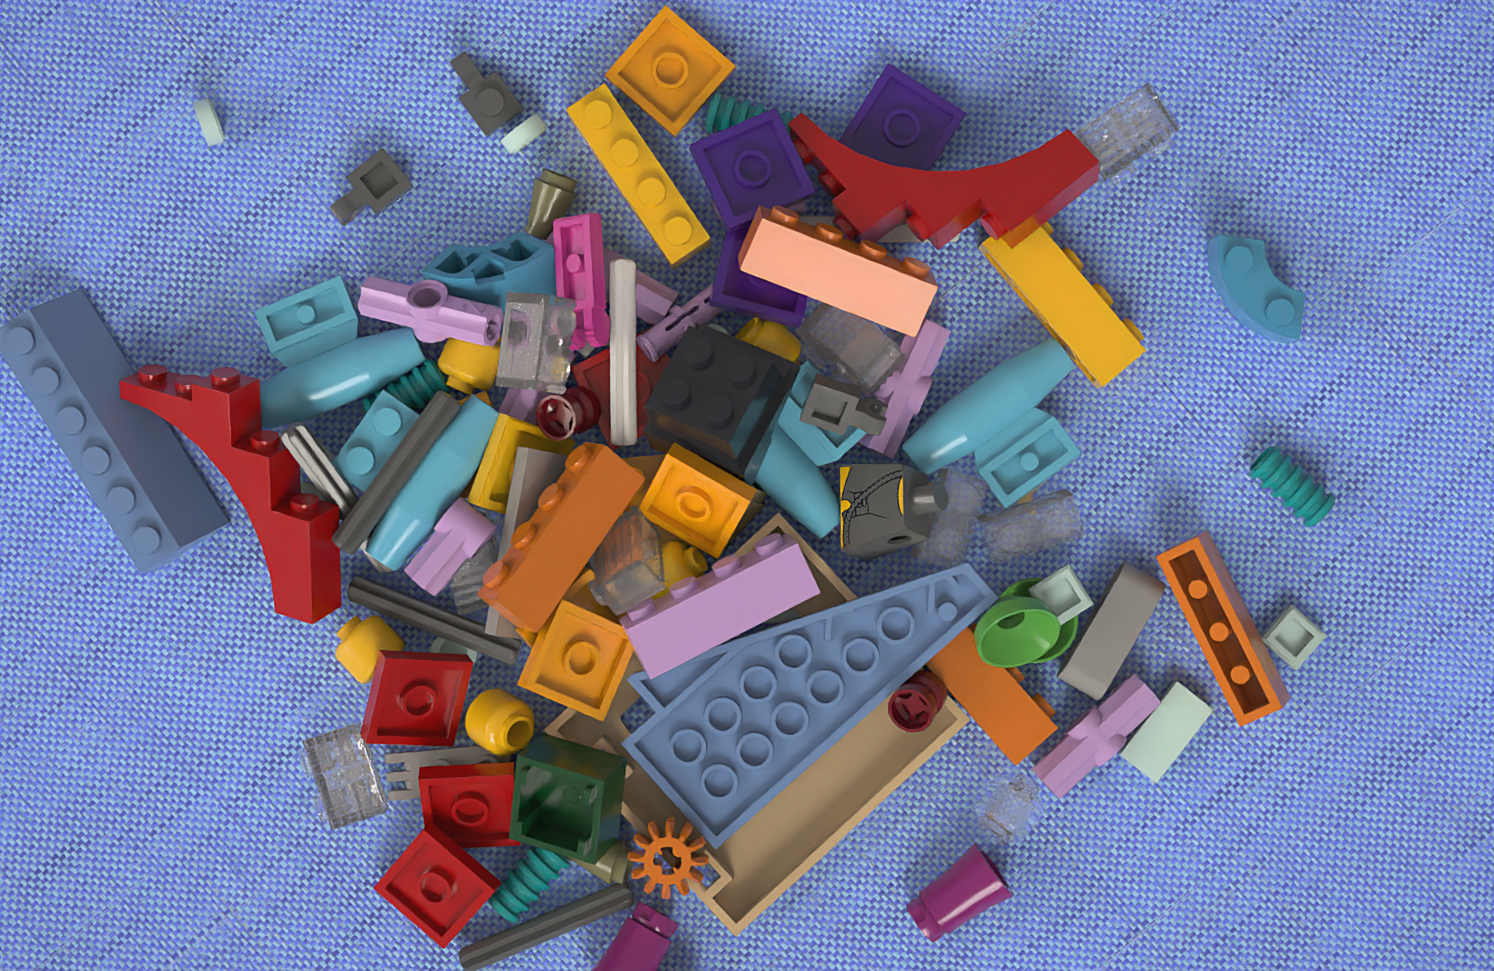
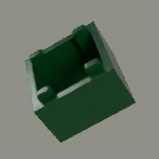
[509,733,627,865]

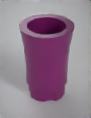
[906,842,1014,943]
[591,901,679,971]

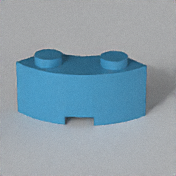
[422,231,557,317]
[1207,234,1305,344]

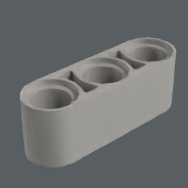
[1057,561,1166,701]

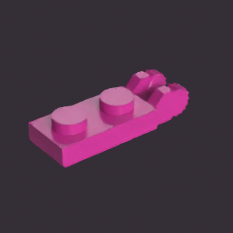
[553,213,611,351]

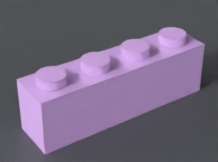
[619,533,821,680]

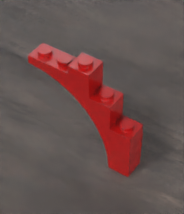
[787,113,1099,250]
[119,364,342,625]

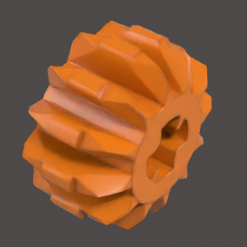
[628,816,709,899]

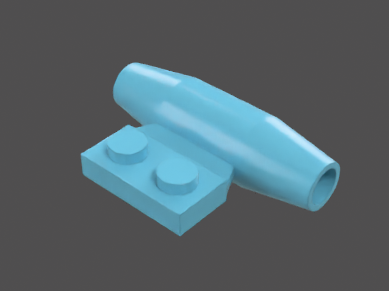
[254,275,426,430]
[901,337,1082,510]
[755,359,866,539]
[333,390,499,571]

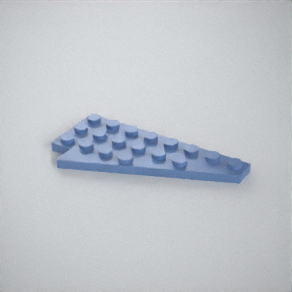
[621,561,999,850]

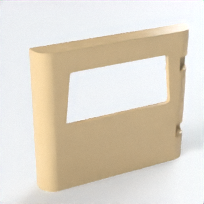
[544,512,971,937]

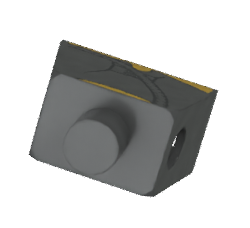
[839,464,948,561]

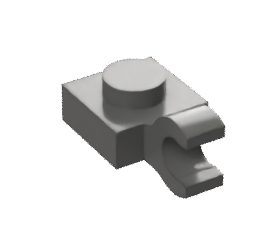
[450,51,524,138]
[329,148,413,226]
[799,373,888,436]

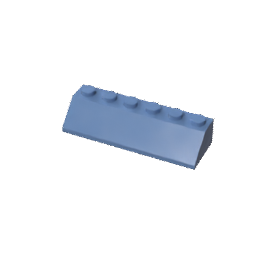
[0,289,231,573]

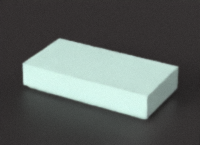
[1118,680,1214,783]

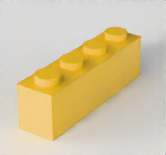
[566,83,711,270]
[978,221,1146,389]

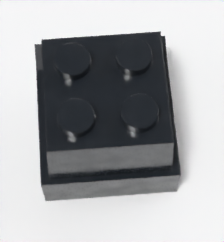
[643,323,800,487]

